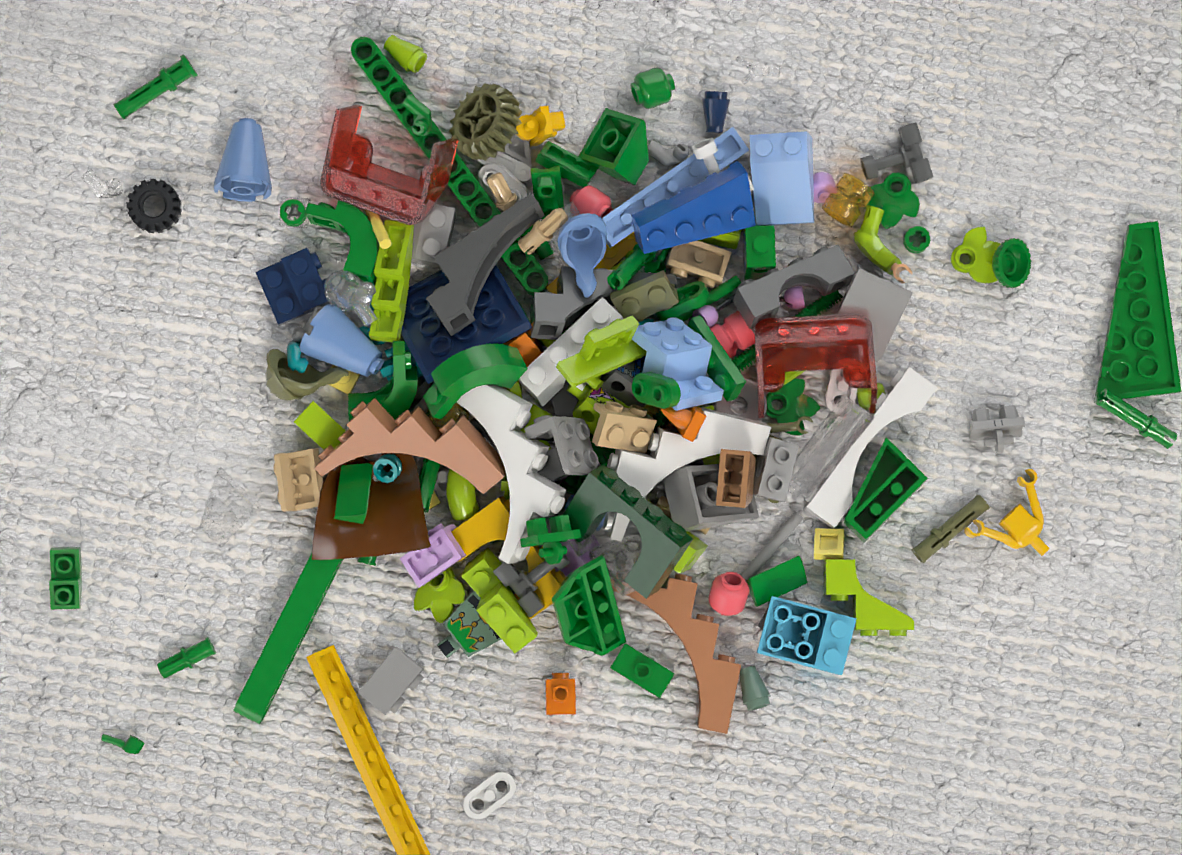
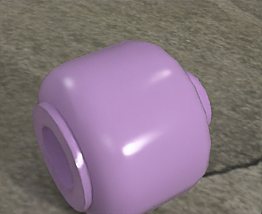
[813,172,837,203]

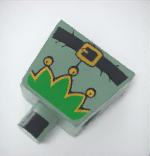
[437,591,502,658]

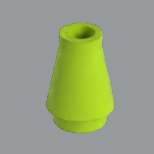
[383,35,427,73]

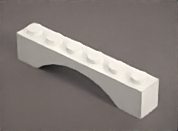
[804,367,938,529]

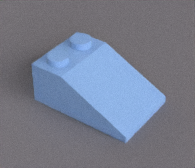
[750,131,815,225]

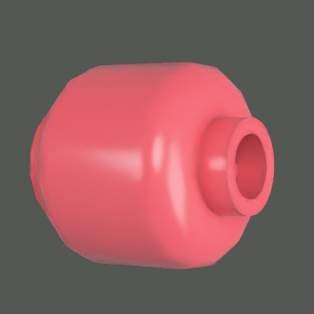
[569,185,613,218]
[708,572,749,616]

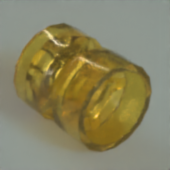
[821,173,875,228]

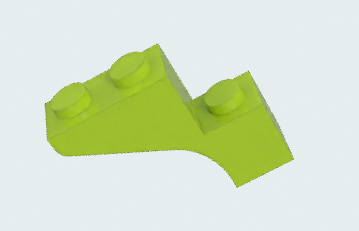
[462,547,538,654]
[823,559,914,636]

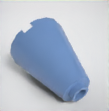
[214,118,272,202]
[300,304,384,377]

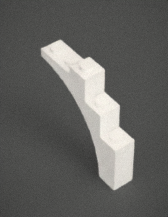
[457,384,567,564]
[603,407,771,542]

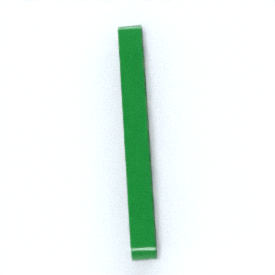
[351,37,548,296]

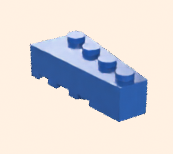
[631,161,756,254]

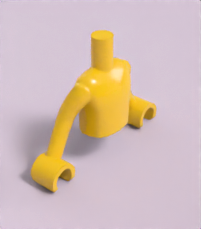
[964,469,1050,556]

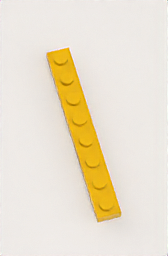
[306,645,430,855]

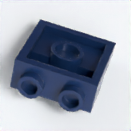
[255,248,334,326]

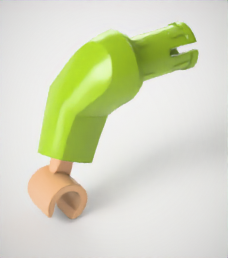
[854,206,912,284]

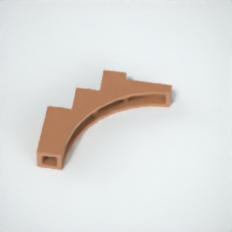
[314,398,506,494]
[610,573,741,734]

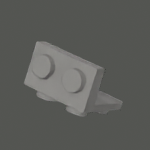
[524,415,598,475]

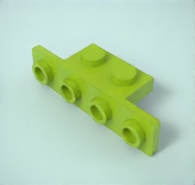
[556,315,647,387]

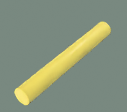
[359,190,391,249]

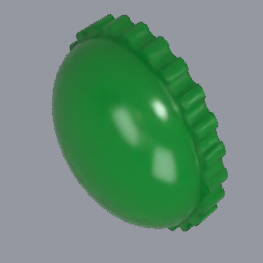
[992,238,1032,288]

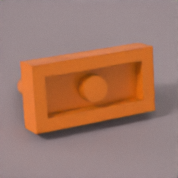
[660,406,707,442]

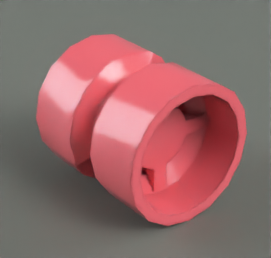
[710,310,757,358]

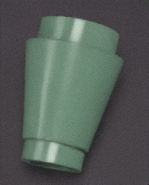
[740,666,771,711]

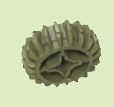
[449,83,522,161]

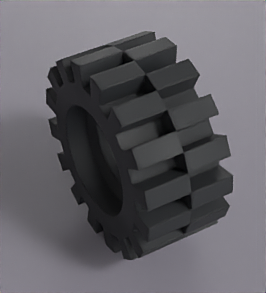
[126,179,182,234]

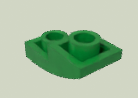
[49,547,82,610]

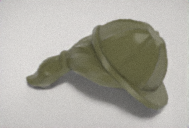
[265,349,349,401]

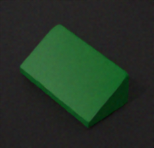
[334,463,373,524]
[746,555,808,607]

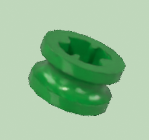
[280,199,307,227]
[903,226,931,254]

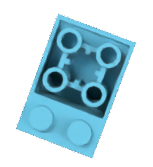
[757,596,857,675]

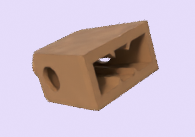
[716,449,756,508]

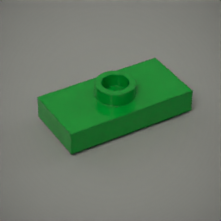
[535,141,598,188]
[610,643,675,698]

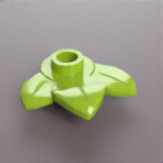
[951,227,1001,284]
[414,568,465,623]

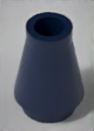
[702,91,730,133]

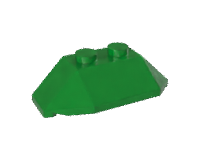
[552,555,627,656]

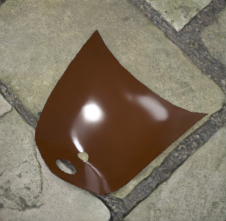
[312,453,431,560]

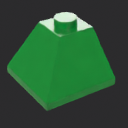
[578,108,649,186]

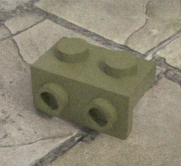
[610,270,679,322]

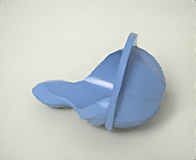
[557,213,607,298]

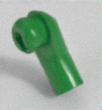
[402,94,432,136]

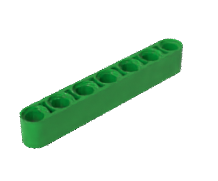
[233,553,344,725]

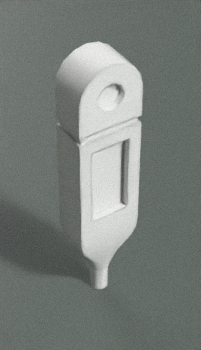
[474,151,531,183]

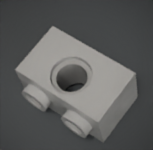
[753,437,799,502]

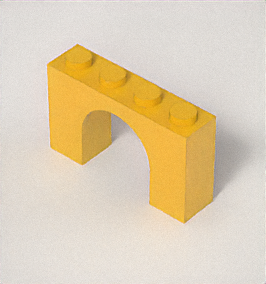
[451,496,566,620]

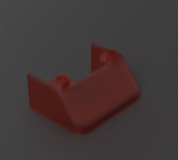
[320,104,459,225]
[755,314,878,418]

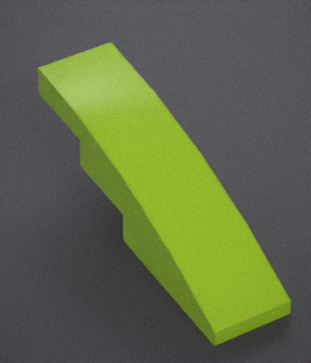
[369,220,414,342]

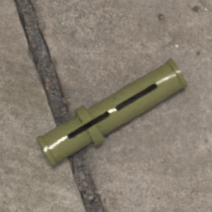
[911,494,990,564]

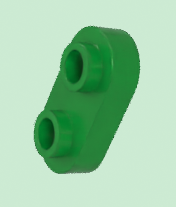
[655,281,710,321]
[632,372,681,409]

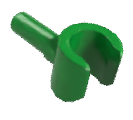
[644,247,671,274]
[101,734,145,754]

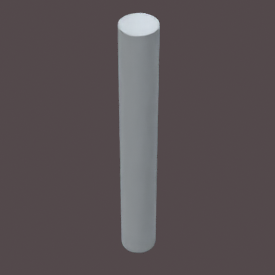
[740,512,803,580]

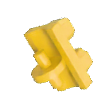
[516,106,566,147]

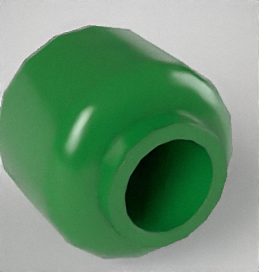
[630,67,675,109]

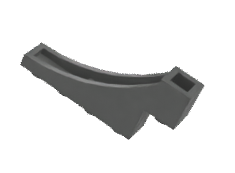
[426,193,545,336]
[529,266,676,340]

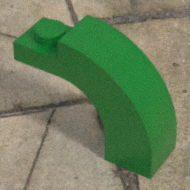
[305,199,380,286]
[348,341,418,421]
[423,344,528,419]

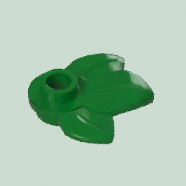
[862,172,920,229]
[765,378,820,436]

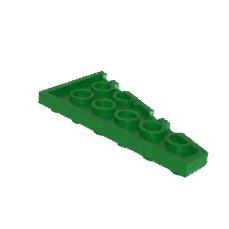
[1094,221,1182,403]

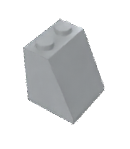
[825,268,913,364]

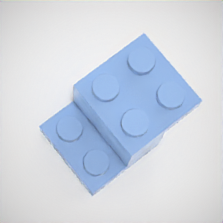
[632,318,724,411]

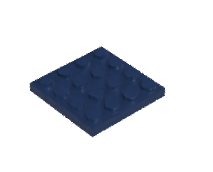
[401,265,532,384]

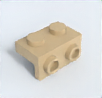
[666,241,732,288]
[592,401,657,453]
[273,448,323,512]

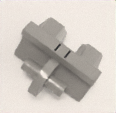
[969,405,1025,454]

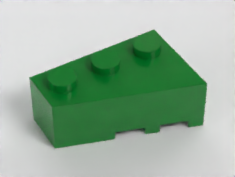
[844,437,928,543]

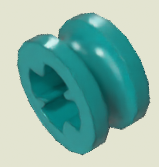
[373,453,402,483]

